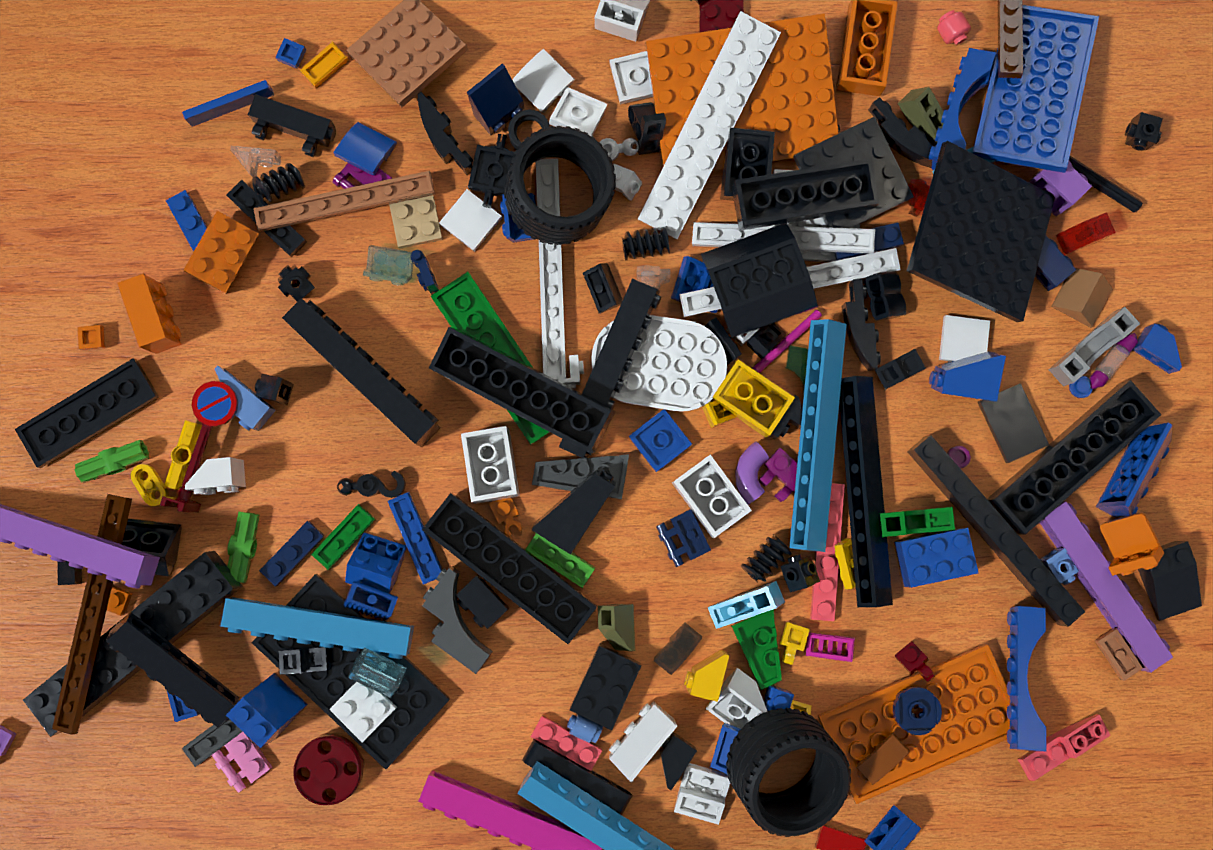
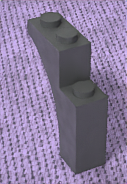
[422,566,493,674]

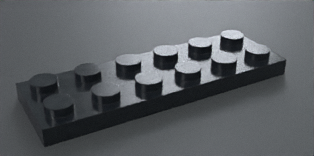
[15,358,159,468]

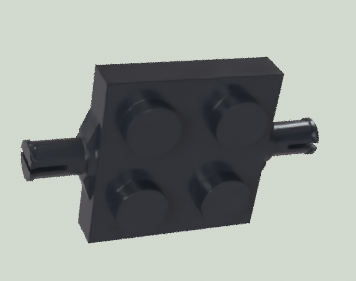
[468,134,515,208]

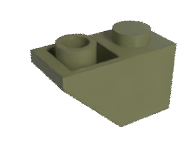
[598,604,635,651]

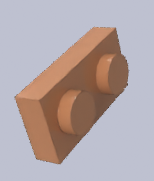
[1094,628,1143,681]

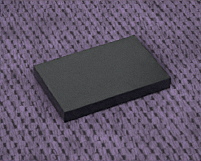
[978,383,1049,463]

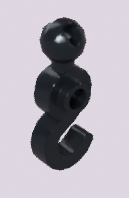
[337,471,406,498]

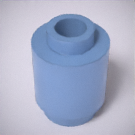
[567,714,603,743]

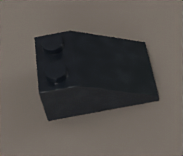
[720,128,775,201]
[1138,541,1202,621]

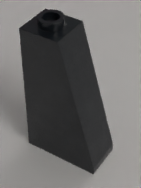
[532,470,616,555]

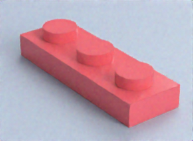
[531,715,602,771]

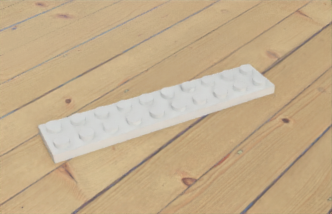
[638,11,781,239]

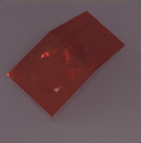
[1056,212,1116,255]

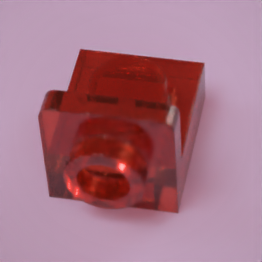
[907,179,930,217]

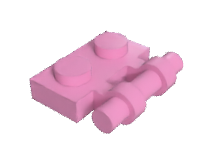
[212,732,272,793]

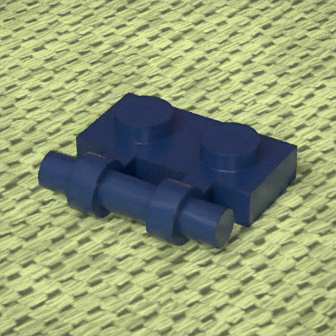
[410,250,439,295]
[656,509,711,567]

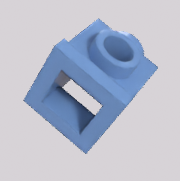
[1040,548,1079,585]

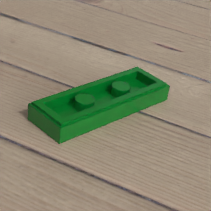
[311,504,376,570]

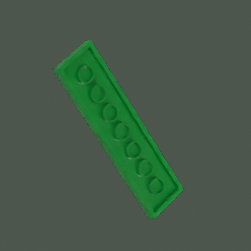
[431,272,550,445]

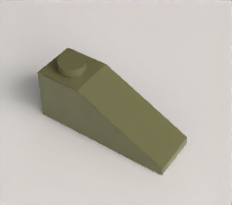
[898,87,944,146]

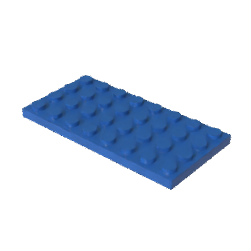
[973,5,1099,173]

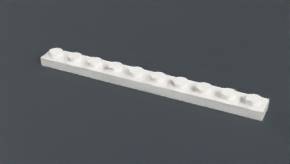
[536,159,566,380]
[679,248,901,317]

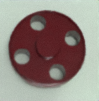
[293,734,365,805]

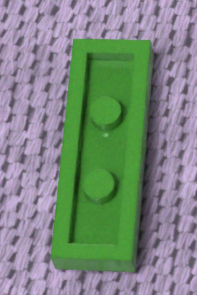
[525,533,595,588]

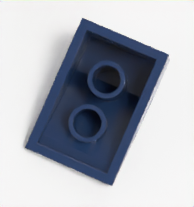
[467,63,524,135]

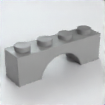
[1048,307,1140,386]

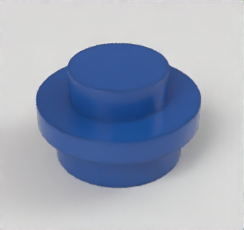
[1069,376,1093,398]

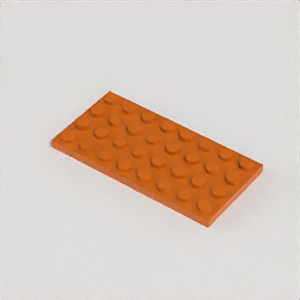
[818,644,1010,804]

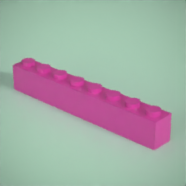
[418,770,602,850]

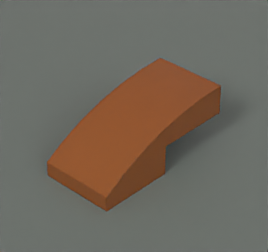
[857,733,909,785]

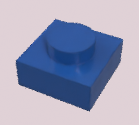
[275,38,306,69]

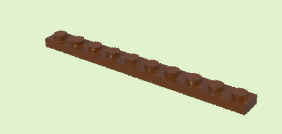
[52,494,132,735]

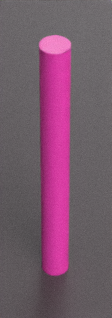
[752,310,822,373]

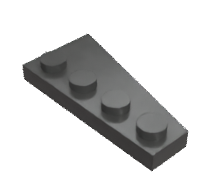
[532,454,629,500]

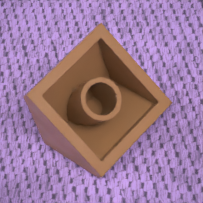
[1051,268,1112,328]

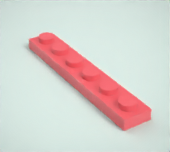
[810,483,845,621]

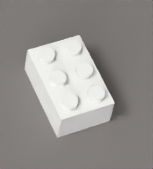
[461,426,520,504]
[672,455,752,538]

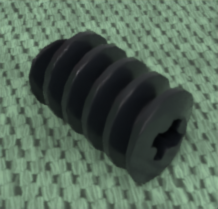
[252,163,305,205]
[622,227,670,261]
[741,534,792,583]

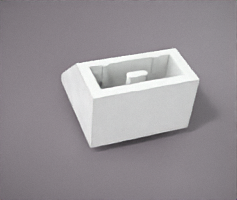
[594,0,650,42]
[185,457,246,495]

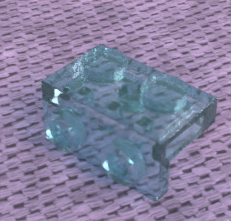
[363,245,414,285]

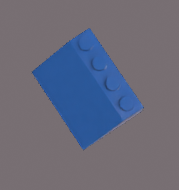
[1096,423,1172,519]

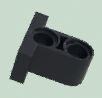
[628,102,666,155]

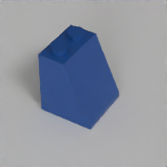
[929,351,1006,402]
[226,673,308,748]

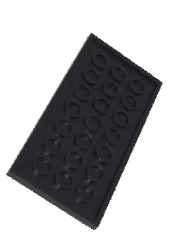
[252,574,451,769]

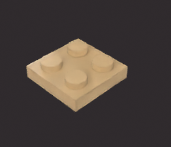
[389,195,443,249]

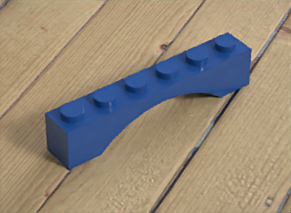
[929,48,996,170]
[1007,606,1046,752]

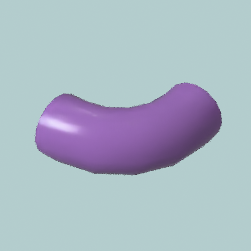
[735,441,769,505]

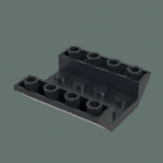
[701,223,818,338]

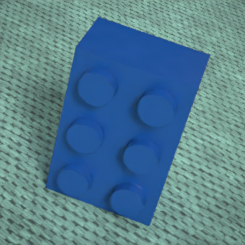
[894,528,979,588]

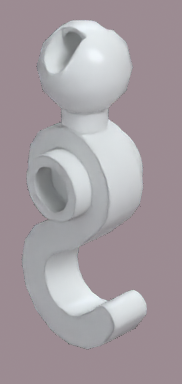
[600,138,639,161]

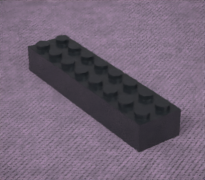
[282,298,440,447]
[429,327,616,453]
[987,380,1162,535]
[422,493,597,644]

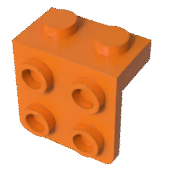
[1100,512,1164,576]

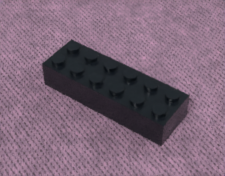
[731,158,880,231]

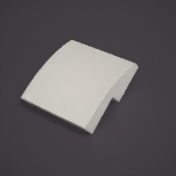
[512,49,575,113]
[674,763,730,825]

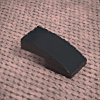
[875,349,926,390]
[279,647,331,675]

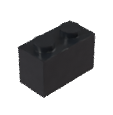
[456,575,509,629]

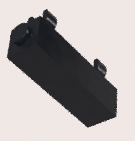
[247,94,336,158]

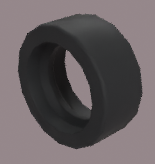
[508,109,550,150]

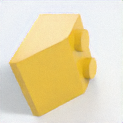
[684,650,729,702]

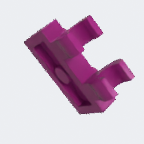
[758,448,797,502]

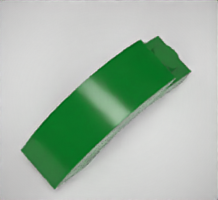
[880,507,955,537]

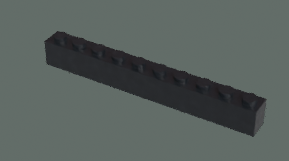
[839,376,893,608]
[907,435,1085,627]

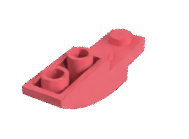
[1018,714,1111,781]

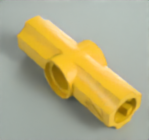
[164,420,202,490]

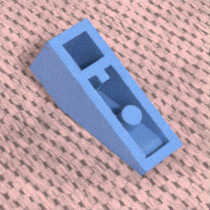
[215,365,276,431]

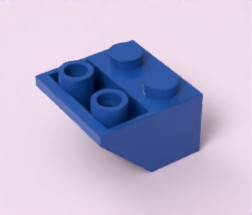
[345,533,407,594]

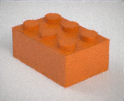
[184,211,259,294]
[117,273,181,354]

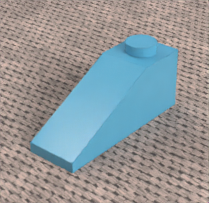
[708,581,785,629]

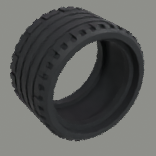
[504,126,616,245]
[726,708,851,837]

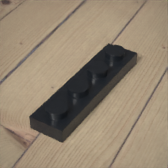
[226,180,307,258]

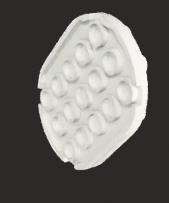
[592,315,727,411]

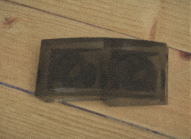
[654,622,702,675]

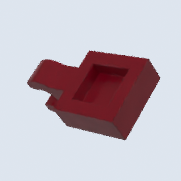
[894,641,935,682]

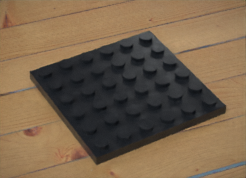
[907,141,1055,323]

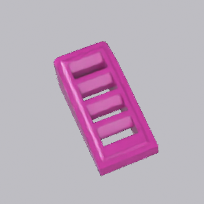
[806,632,855,662]

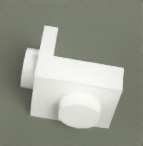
[613,164,642,200]
[557,355,584,389]

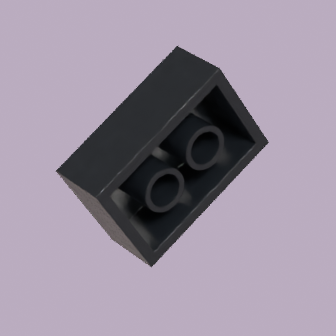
[570,643,642,730]

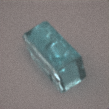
[348,647,406,698]

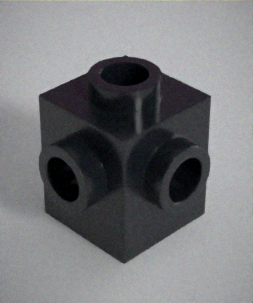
[1125,112,1163,151]
[278,264,315,302]
[780,554,820,592]

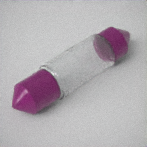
[1090,333,1138,389]

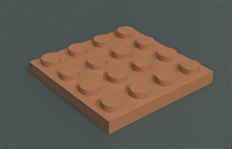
[346,0,468,107]

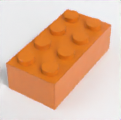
[836,0,898,97]

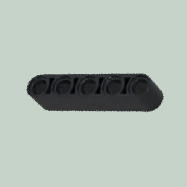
[522,739,633,815]

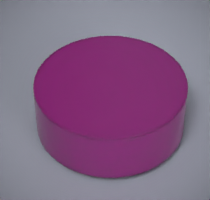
[947,446,971,469]

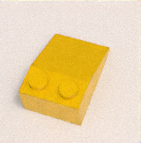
[712,359,795,437]

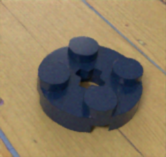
[893,686,942,735]

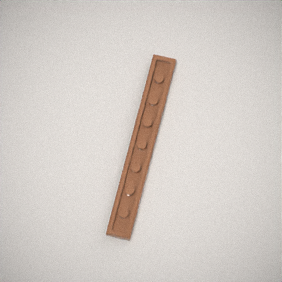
[253,171,435,232]

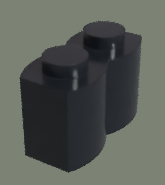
[865,271,906,321]

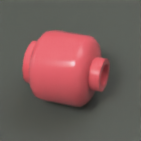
[937,10,971,46]

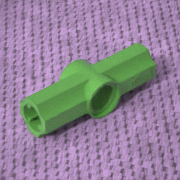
[74,440,149,483]
[227,511,260,583]

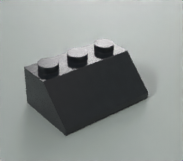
[122,519,182,576]

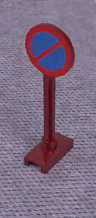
[160,381,238,513]

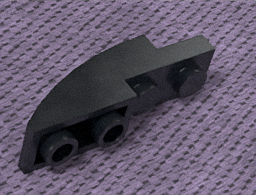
[417,92,473,175]
[868,97,932,168]
[841,279,881,371]

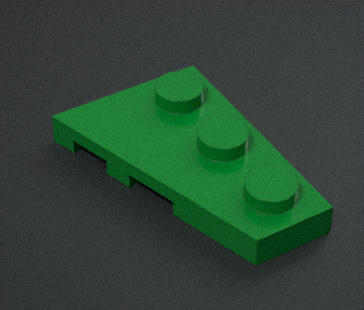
[731,609,782,690]

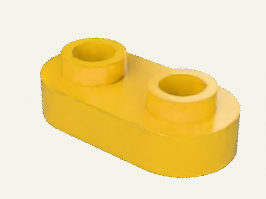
[131,464,169,506]

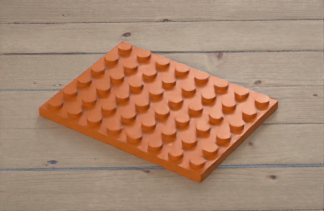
[645,13,838,171]

